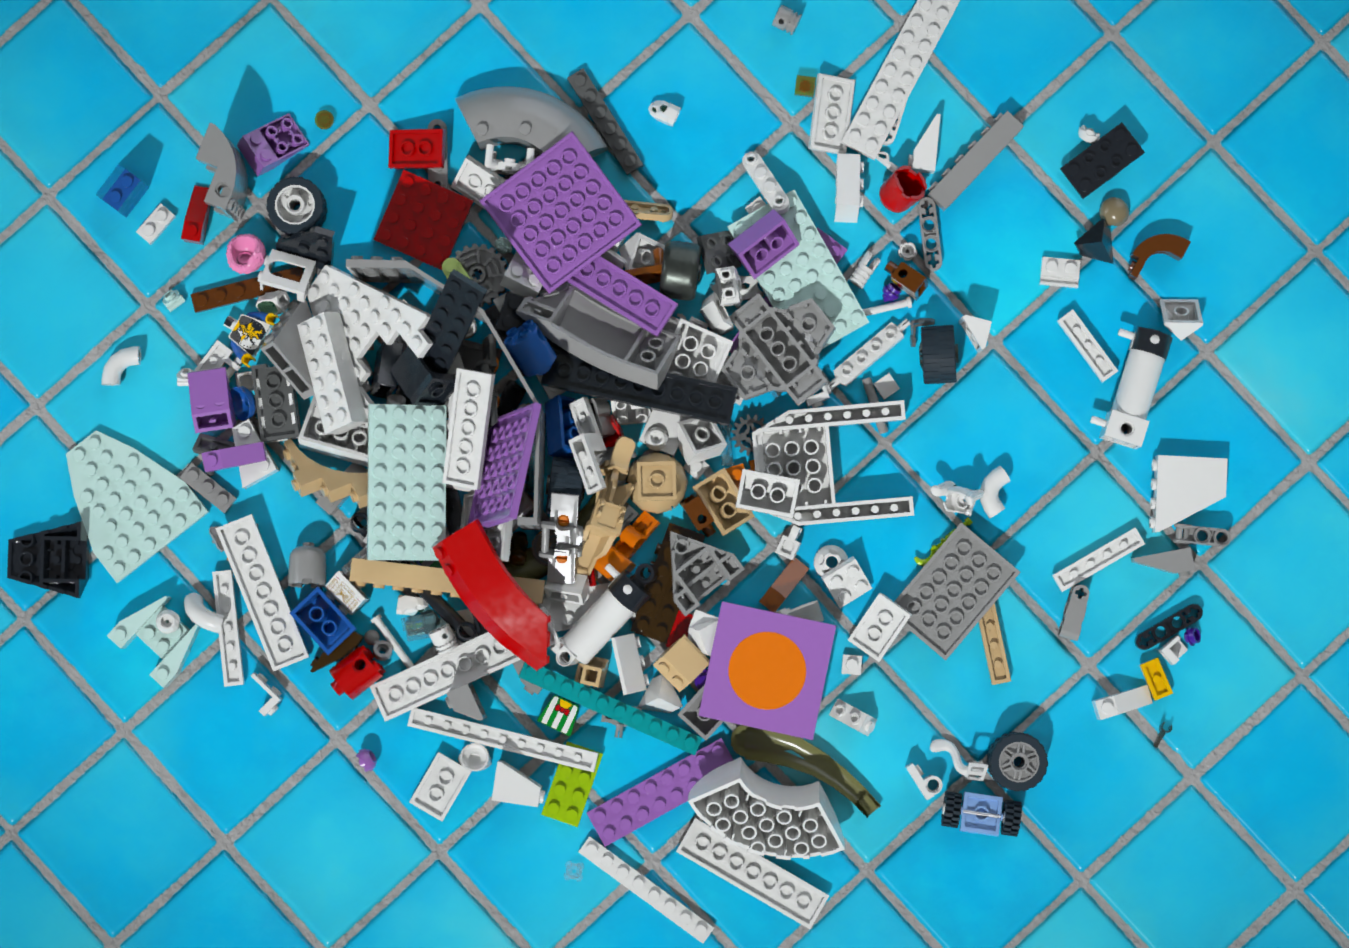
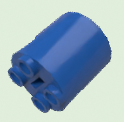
[503,319,557,377]

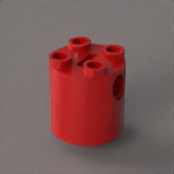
[329,645,386,700]

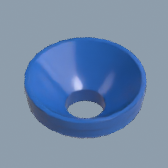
[230,386,256,421]

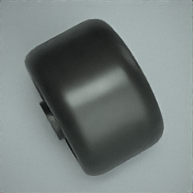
[660,241,702,300]

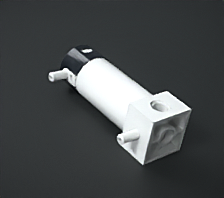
[1090,327,1173,450]

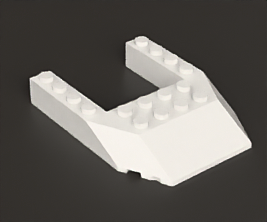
[752,400,914,526]

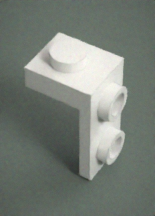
[250,673,283,716]
[829,699,877,736]

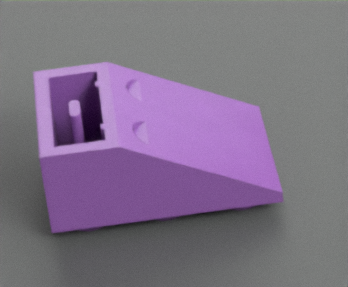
[237,113,310,177]
[187,367,236,433]

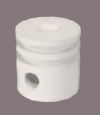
[429,624,459,655]

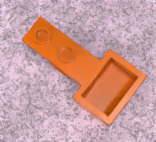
[594,511,660,582]

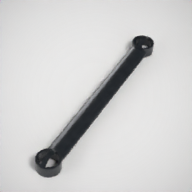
[350,512,476,642]

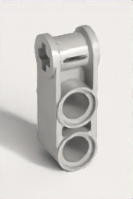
[1173,524,1231,547]
[1058,584,1089,641]

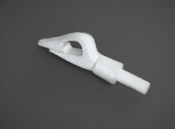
[876,151,898,173]

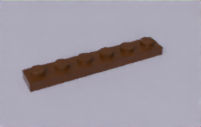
[191,266,304,313]

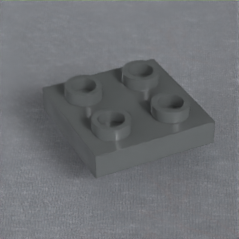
[696,230,741,274]

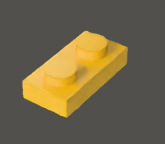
[1139,658,1173,701]

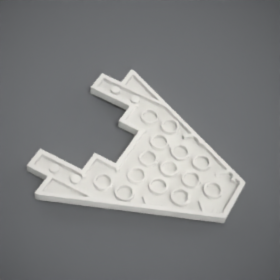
[307,265,433,428]

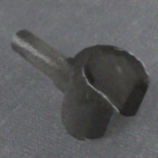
[1153,722,1172,748]

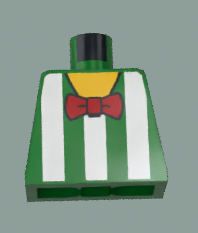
[537,695,579,736]

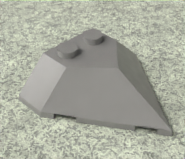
[670,531,744,616]

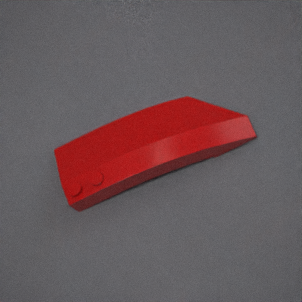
[432,519,551,671]

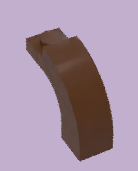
[1127,234,1191,280]

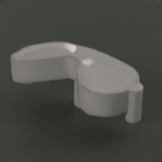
[209,526,224,552]

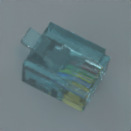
[401,613,437,642]

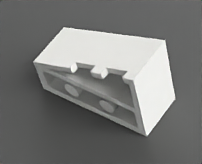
[232,419,280,489]

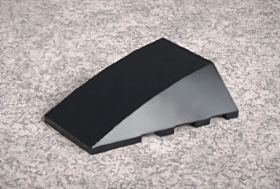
[7,521,90,598]

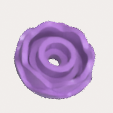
[356,749,377,772]

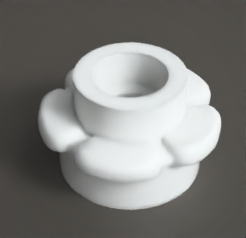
[898,242,917,261]

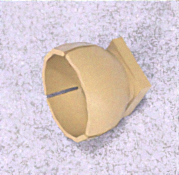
[626,452,688,514]

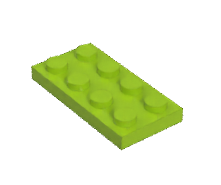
[541,741,603,827]

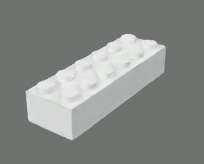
[297,312,368,434]

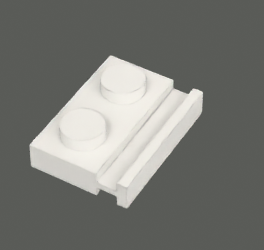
[1039,257,1081,289]

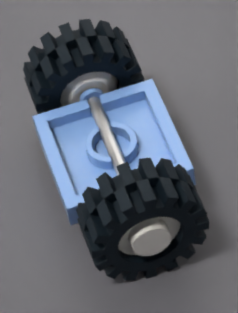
[941,791,1022,837]

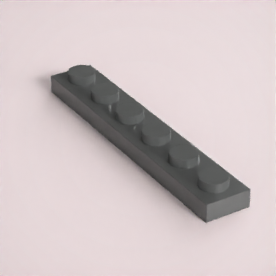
[567,68,643,175]

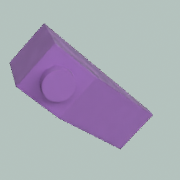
[201,442,267,472]

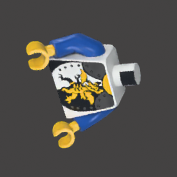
[223,312,279,368]

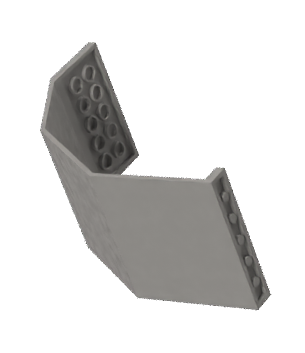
[346,256,546,530]

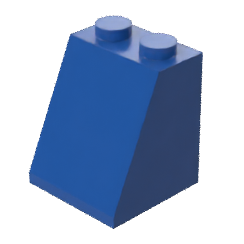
[96,165,149,218]

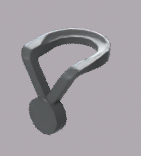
[910,318,935,347]

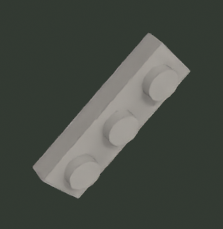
[179,463,237,513]

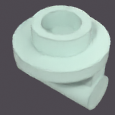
[162,290,186,312]

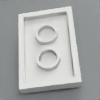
[848,592,912,662]
[409,752,472,822]

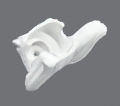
[930,481,984,516]

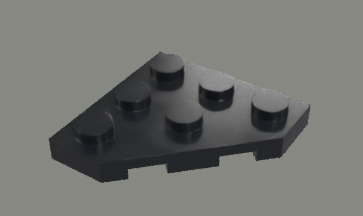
[276,226,335,270]

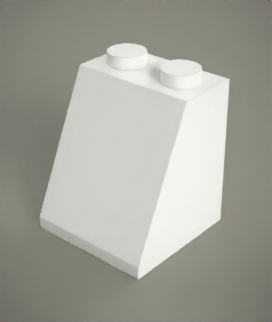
[492,760,545,807]

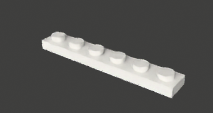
[212,570,244,687]

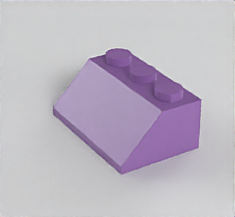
[728,209,800,280]

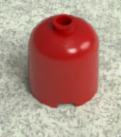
[879,166,927,213]

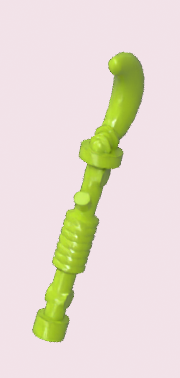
[914,517,973,567]

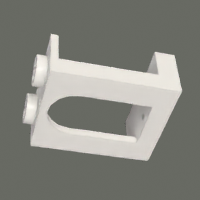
[258,249,316,302]

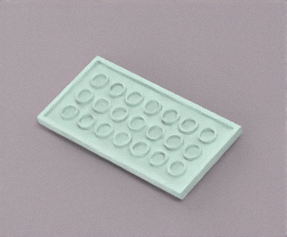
[727,190,869,348]
[367,404,446,561]

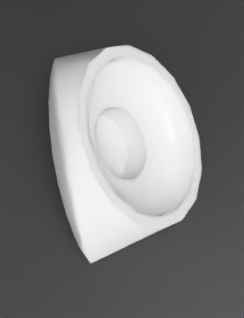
[458,743,492,771]

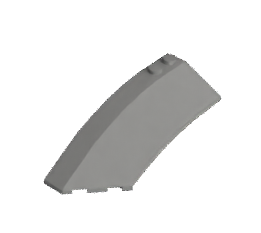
[516,285,681,390]

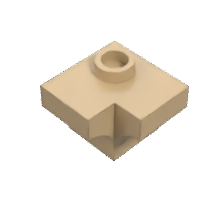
[574,656,609,688]

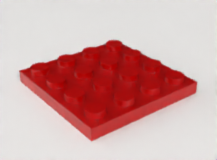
[374,170,474,271]

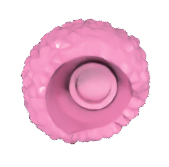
[226,233,266,274]

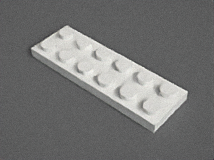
[442,368,495,490]

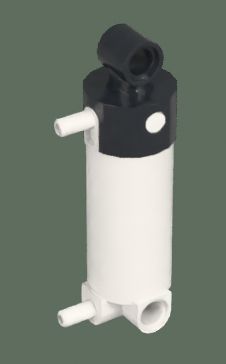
[550,563,659,666]

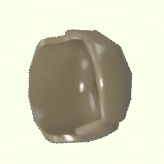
[1099,197,1130,226]

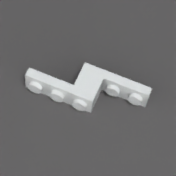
[568,397,606,495]

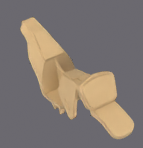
[575,436,635,575]

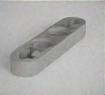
[918,197,942,272]

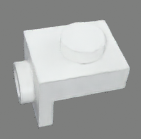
[805,383,831,408]

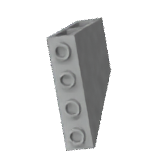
[260,299,315,400]

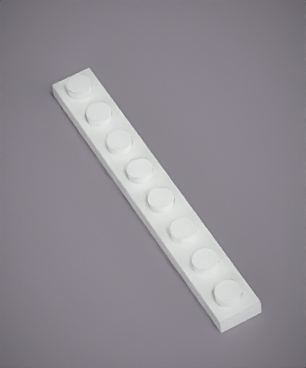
[578,836,714,943]

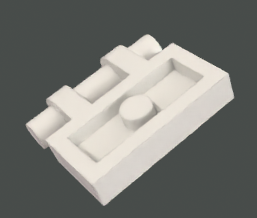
[194,340,242,382]

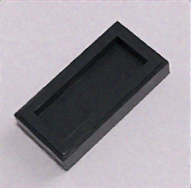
[497,380,526,416]

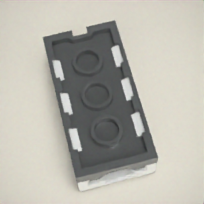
[251,364,301,443]

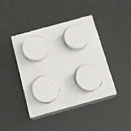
[821,556,872,608]

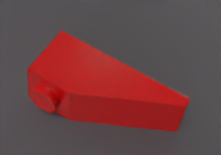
[181,185,211,245]

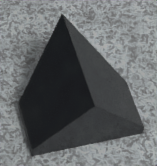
[1074,218,1114,264]

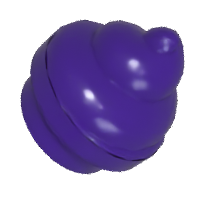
[882,282,902,302]

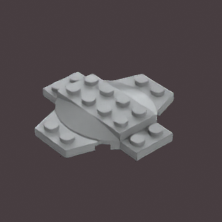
[721,293,836,406]

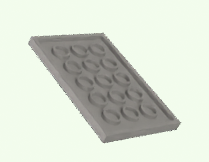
[894,523,1020,661]

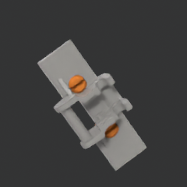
[539,492,584,584]

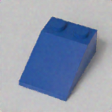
[290,587,357,655]

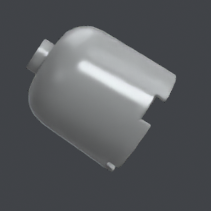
[288,542,326,588]

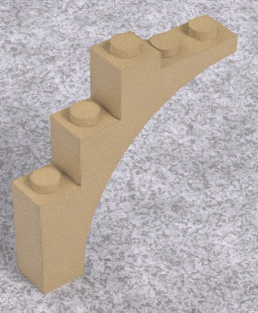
[283,439,368,508]

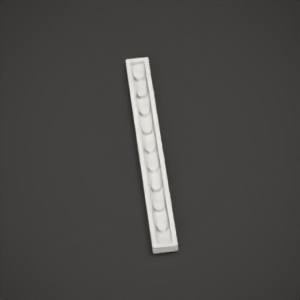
[407,708,599,772]

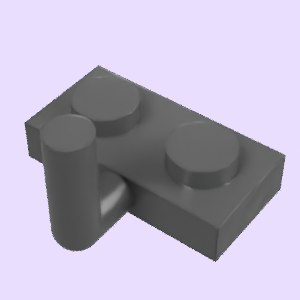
[192,433,235,476]

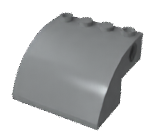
[196,123,248,222]

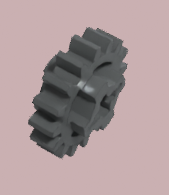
[731,415,767,456]

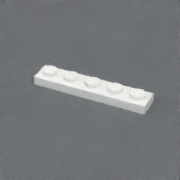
[1052,527,1145,592]

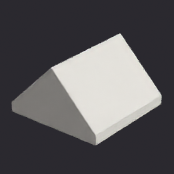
[959,315,992,353]

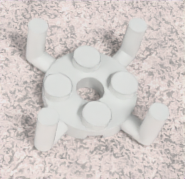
[485,144,537,175]

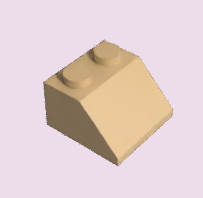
[653,635,710,692]

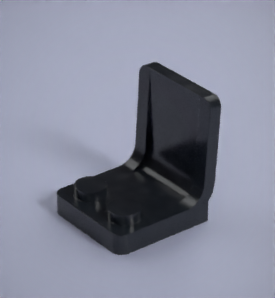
[391,346,456,406]

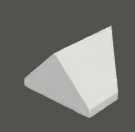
[638,674,683,713]

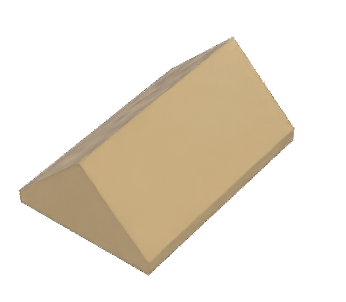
[692,468,755,536]

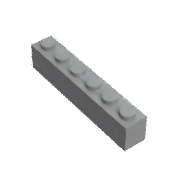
[928,111,1024,211]

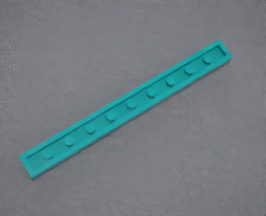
[518,662,702,755]

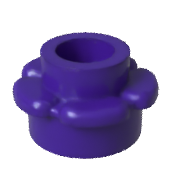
[1184,627,1201,646]

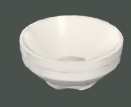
[814,545,848,576]

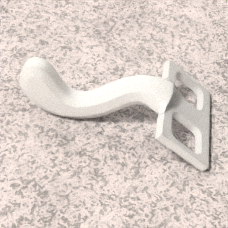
[930,739,988,781]

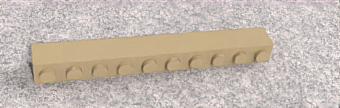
[349,558,546,606]

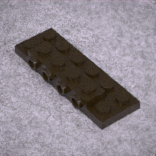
[631,522,705,644]

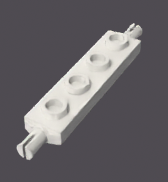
[828,318,911,390]

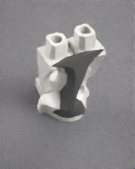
[710,266,764,309]

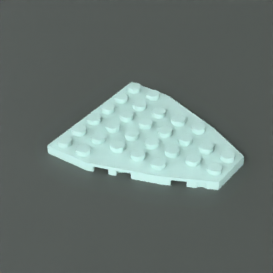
[66,430,209,583]

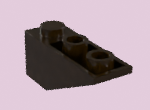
[310,630,364,673]

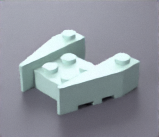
[107,596,201,688]

